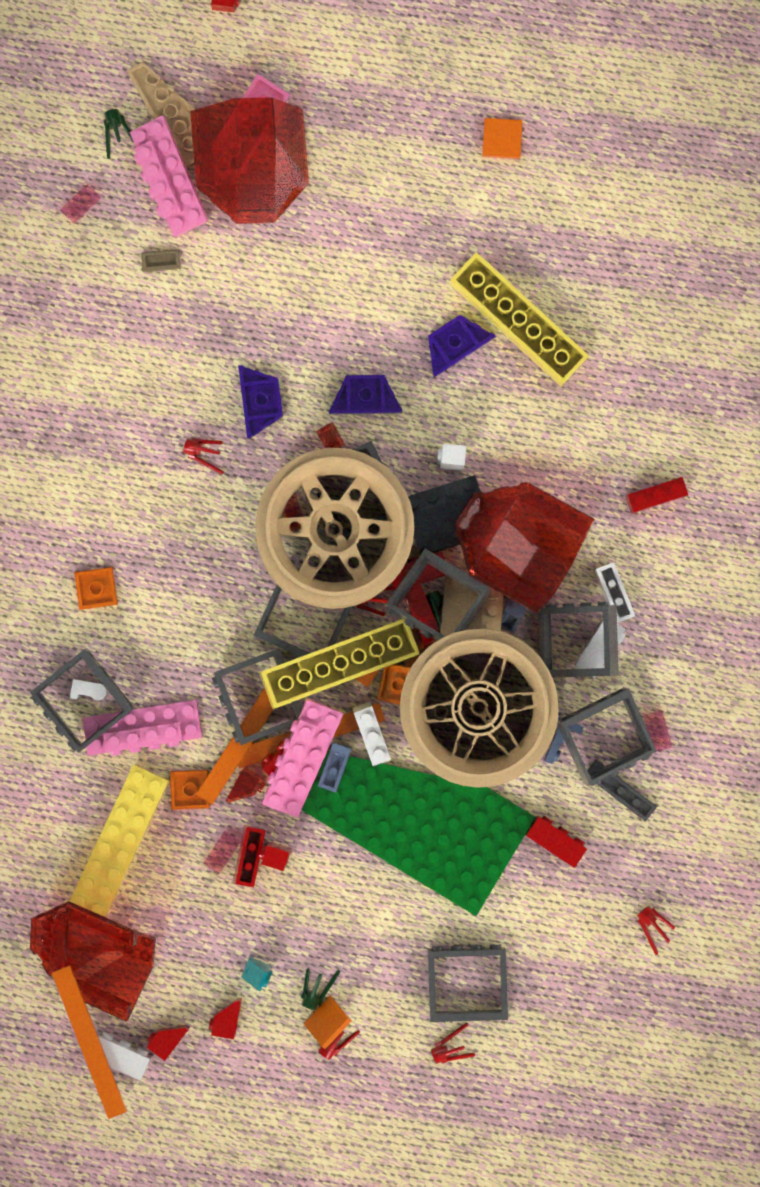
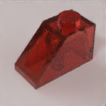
[316,422,345,448]
[282,493,304,533]
[226,767,266,803]

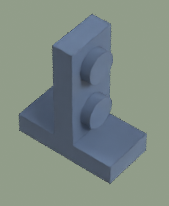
[501,579,536,633]
[544,717,584,764]
[318,742,352,793]

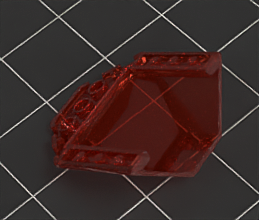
[190,98,309,224]
[455,482,595,614]
[30,901,156,1022]

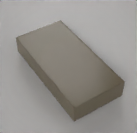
[141,249,181,272]

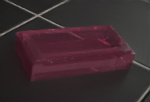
[60,184,101,224]
[643,710,672,751]
[203,831,241,874]

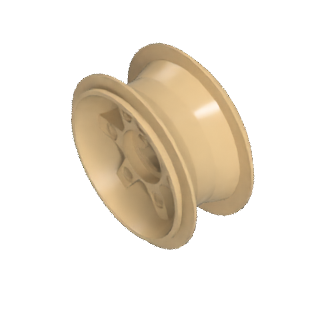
[255,448,414,609]
[400,629,559,787]

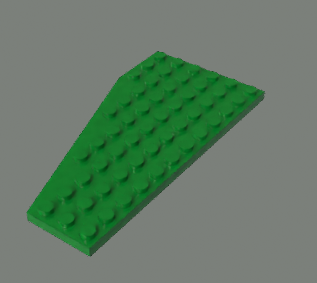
[301,751,536,916]

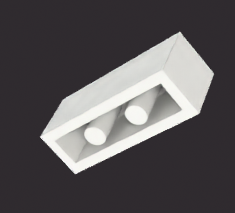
[437,444,466,471]
[594,562,635,623]
[574,620,625,678]
[353,701,391,766]
[98,1032,152,1081]

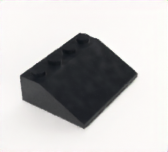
[408,475,494,555]

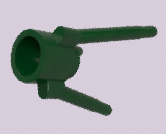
[103,109,134,159]
[426,591,444,632]
[301,969,340,1010]

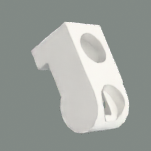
[70,679,108,700]

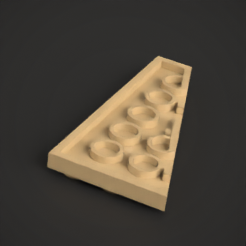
[127,62,220,168]

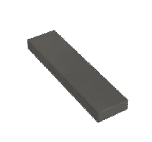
[587,759,657,822]

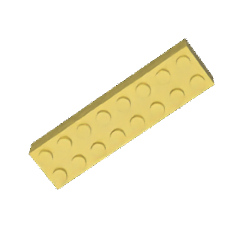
[450,252,589,387]
[259,619,420,709]
[67,764,170,922]

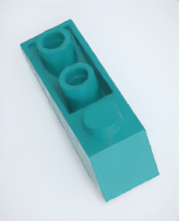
[241,957,272,991]

